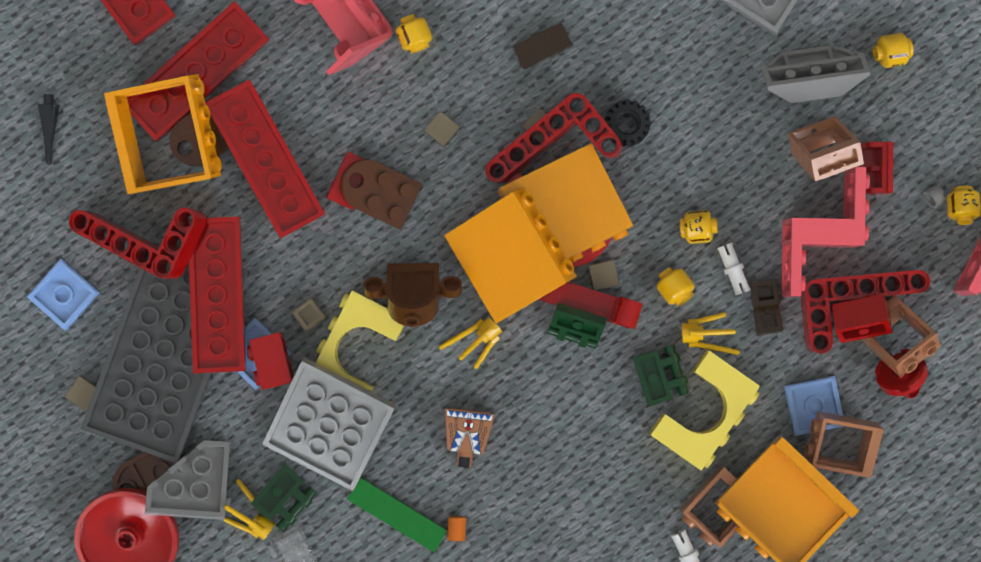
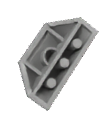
[762,45,870,103]

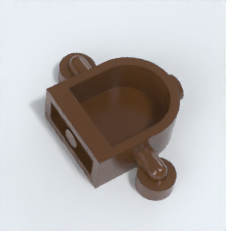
[363,263,462,327]

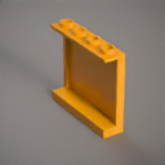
[497,143,633,263]
[444,187,577,324]
[715,436,860,562]

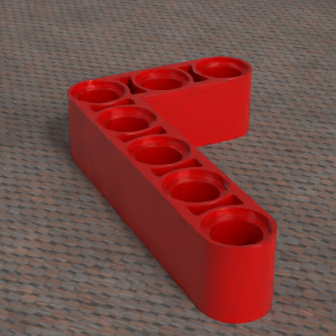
[485,93,623,184]
[69,208,206,279]
[800,270,931,354]
[538,282,643,329]

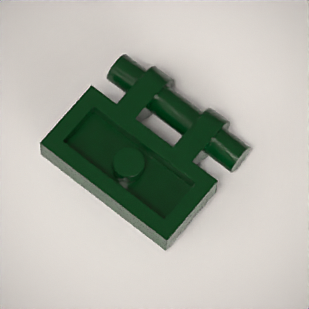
[547,303,607,349]
[632,345,689,407]
[250,464,317,532]

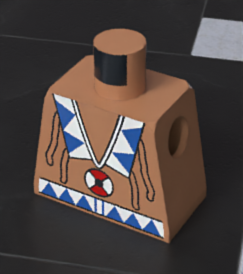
[445,407,494,468]

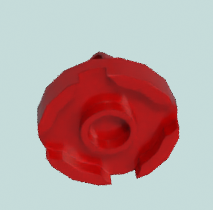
[875,349,928,399]

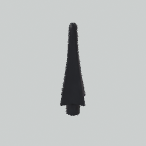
[37,94,60,165]

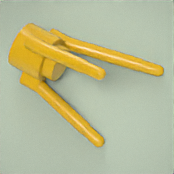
[682,312,740,355]
[438,317,502,369]
[223,479,276,540]

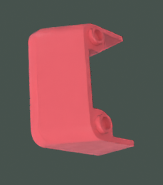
[293,0,393,75]

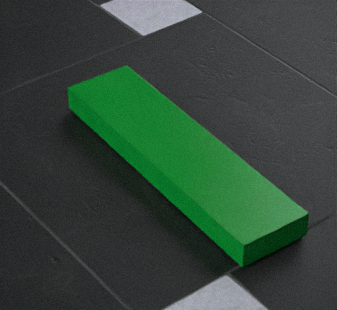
[347,477,448,552]

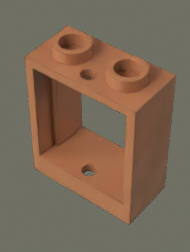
[788,116,864,182]
[861,296,941,378]
[804,411,884,478]
[679,465,738,548]

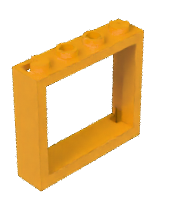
[104,74,222,194]

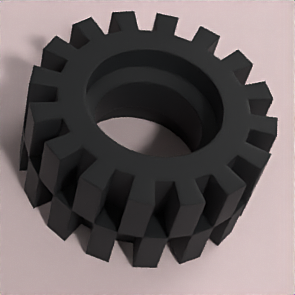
[604,99,651,147]

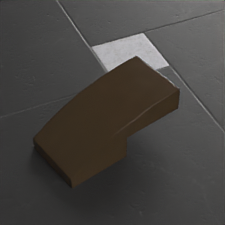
[513,23,573,69]
[750,279,783,336]

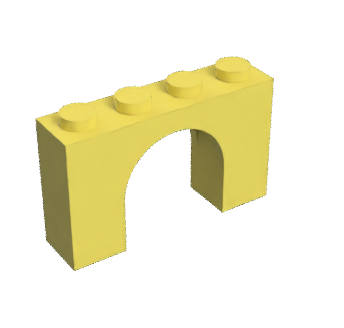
[316,291,404,392]
[648,350,760,471]

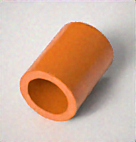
[447,516,466,541]

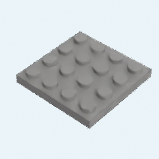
[262,357,396,491]

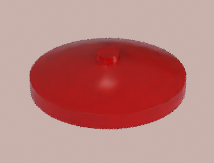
[74,488,179,562]

